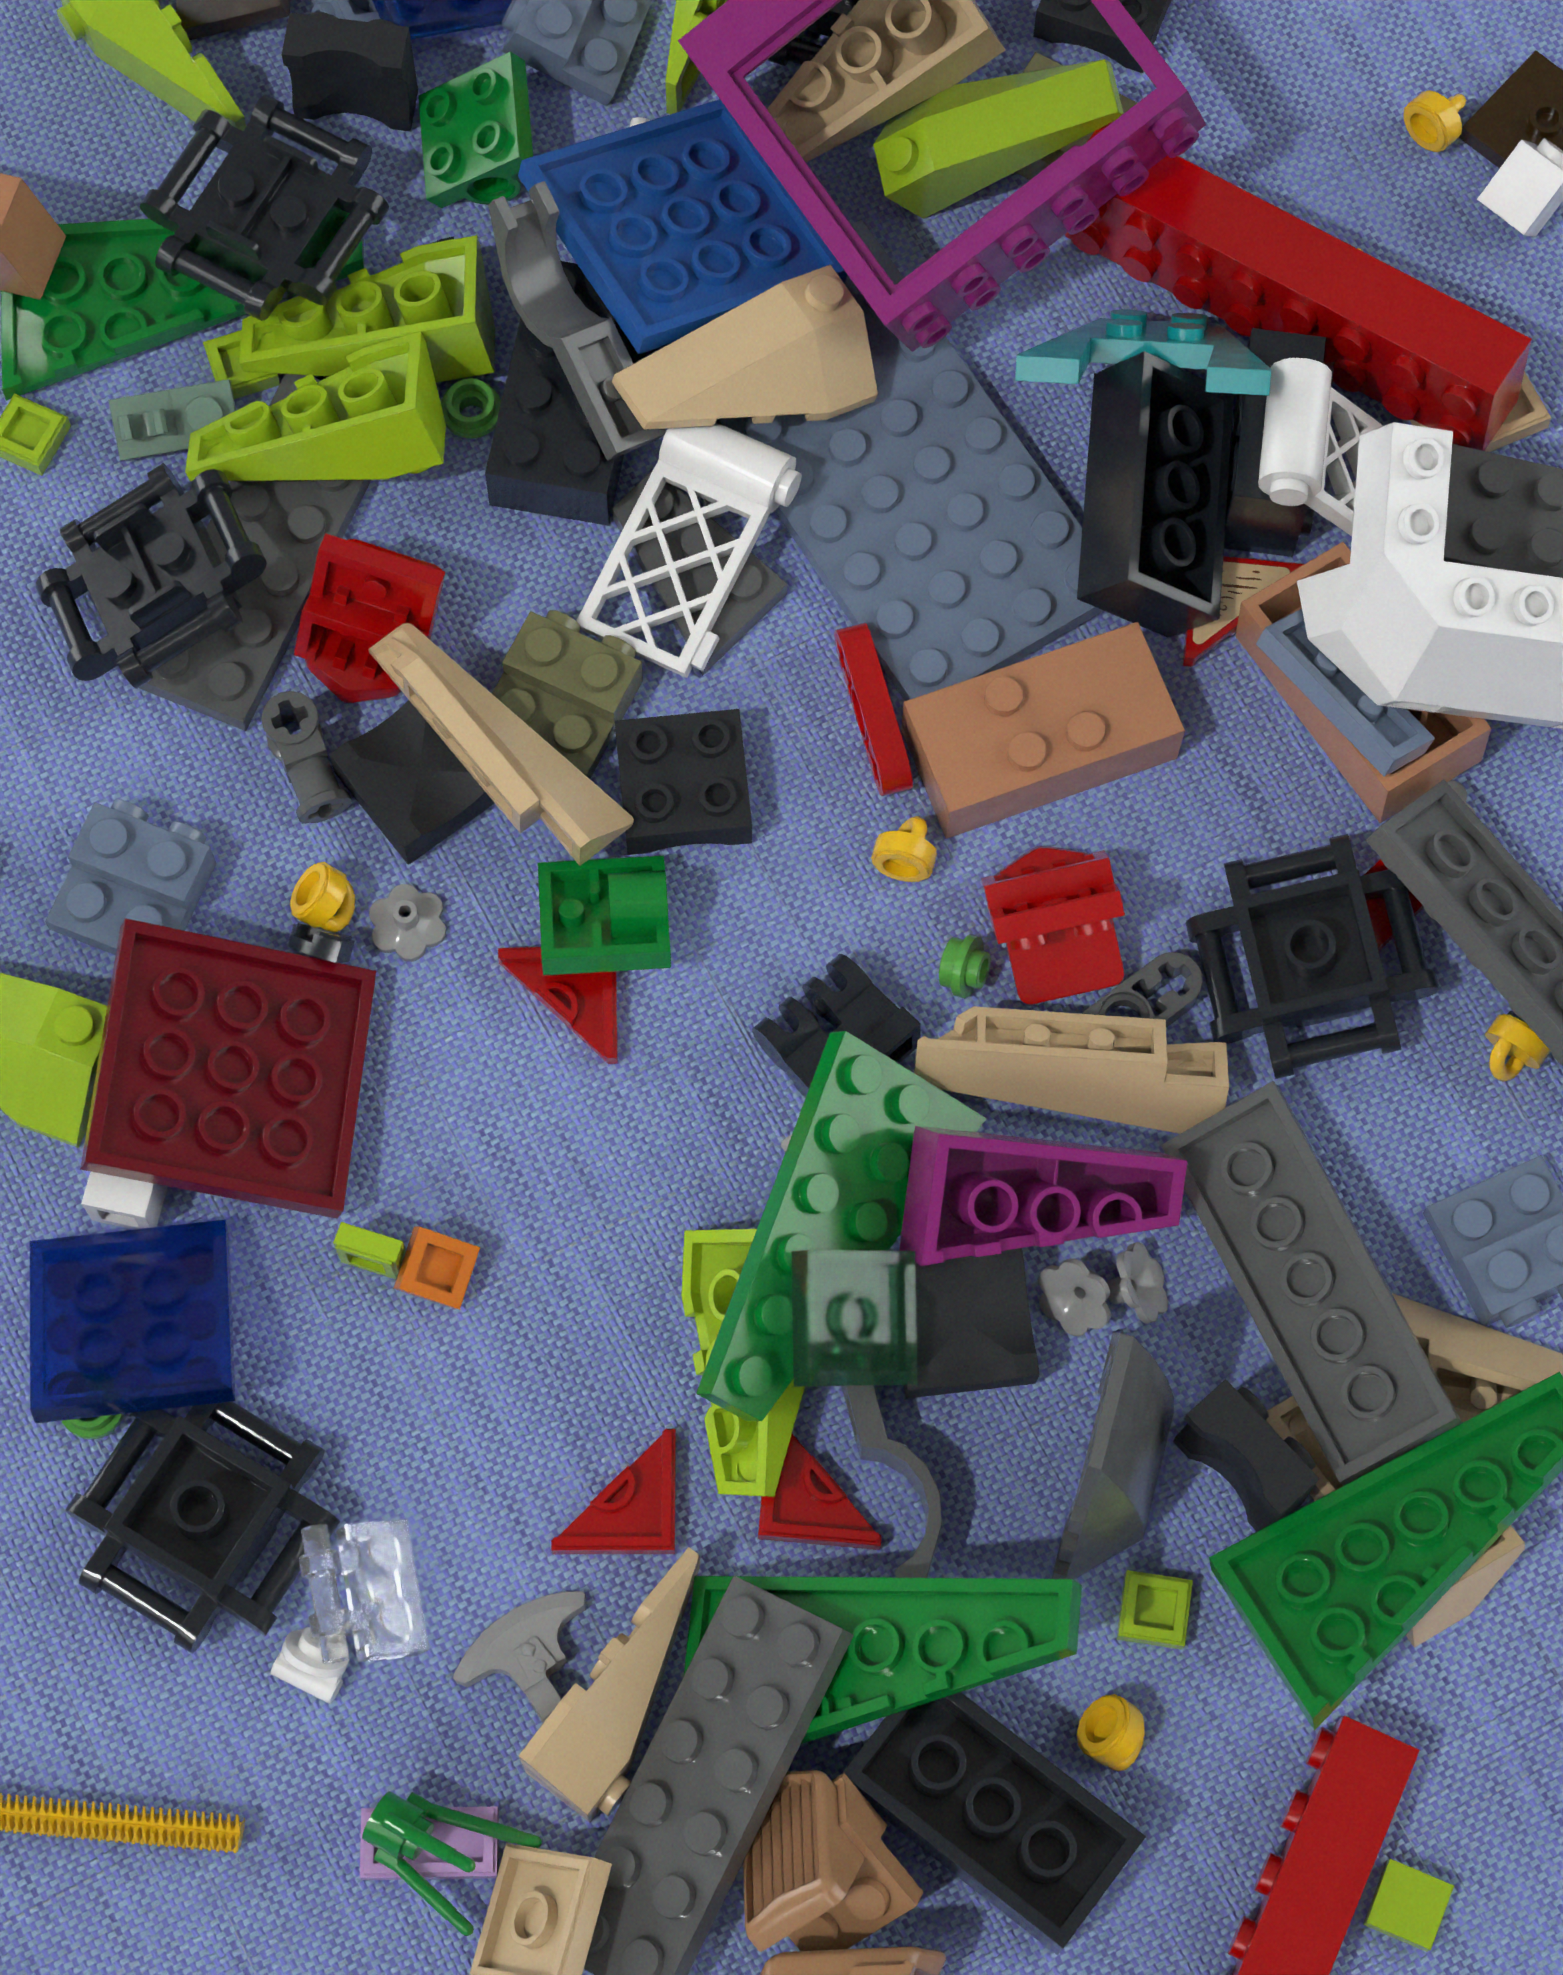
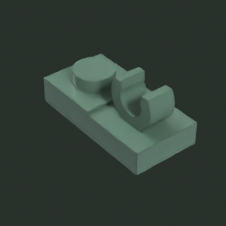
[108,379,236,461]

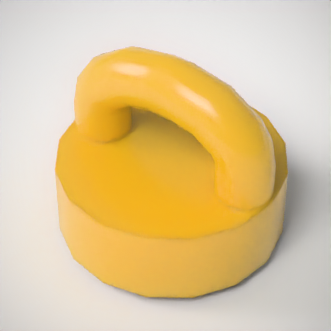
[1403,90,1466,152]
[871,816,937,882]
[290,862,355,932]
[1485,1014,1551,1082]
[1076,1694,1145,1772]

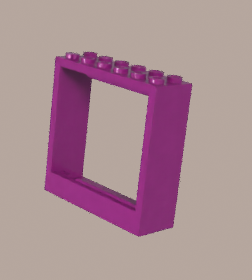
[678,0,1206,352]

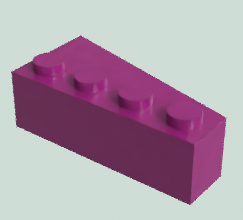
[898,1126,1187,1266]

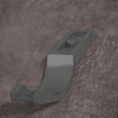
[488,181,666,461]
[827,1311,942,1578]

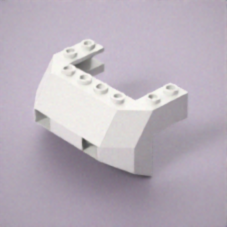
[1297,422,1563,729]

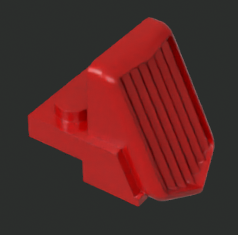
[294,533,446,703]
[981,846,1125,1004]

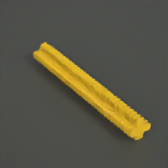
[0,1793,245,1853]

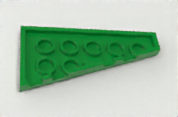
[1,213,365,401]
[696,1031,987,1421]
[1209,1372,1563,1731]
[684,1576,1082,1744]

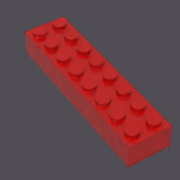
[1065,122,1532,451]

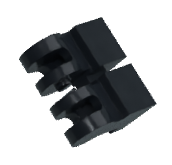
[752,954,921,1099]

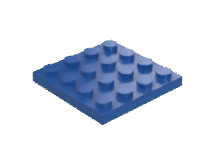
[518,99,848,354]

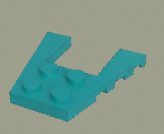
[1015,309,1272,396]

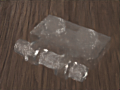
[298,1519,429,1664]

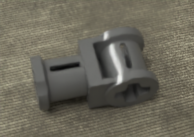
[261,691,352,824]

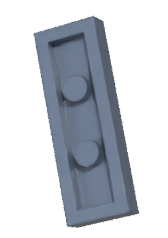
[1256,609,1435,777]

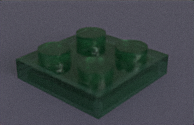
[792,1250,918,1387]

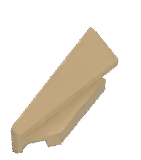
[369,623,634,866]
[914,1006,1229,1134]
[1392,1293,1563,1422]

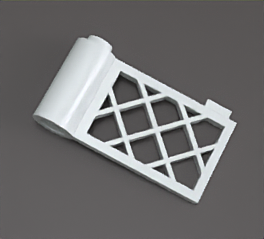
[1258,358,1383,536]
[576,422,802,678]

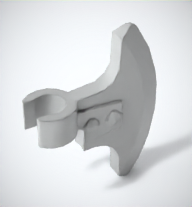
[453,1591,586,1723]

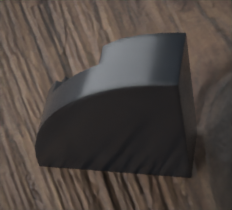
[288,922,355,963]

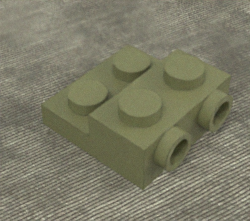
[492,610,643,779]

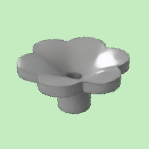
[369,884,446,962]
[1106,1242,1168,1324]
[1038,1258,1111,1336]

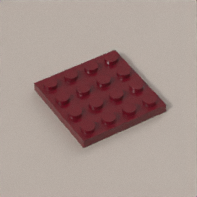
[80,918,376,1219]

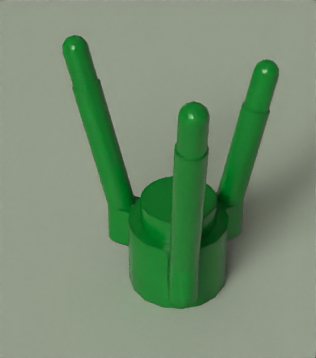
[362,1791,542,1936]

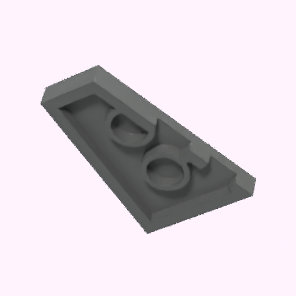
[612,470,787,676]

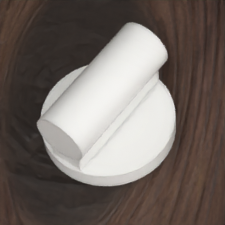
[270,1626,349,1704]

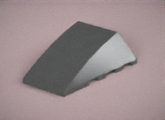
[1051,1332,1174,1580]

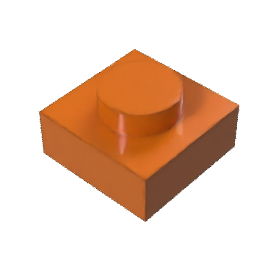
[393,1226,480,1310]

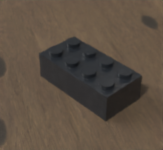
[485,261,647,526]
[1077,351,1234,638]
[842,1692,1146,1955]

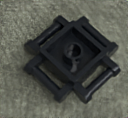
[140,95,389,321]
[36,463,267,689]
[1185,834,1440,1079]
[65,1382,340,1653]

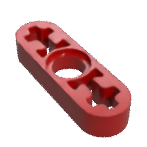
[834,623,913,796]

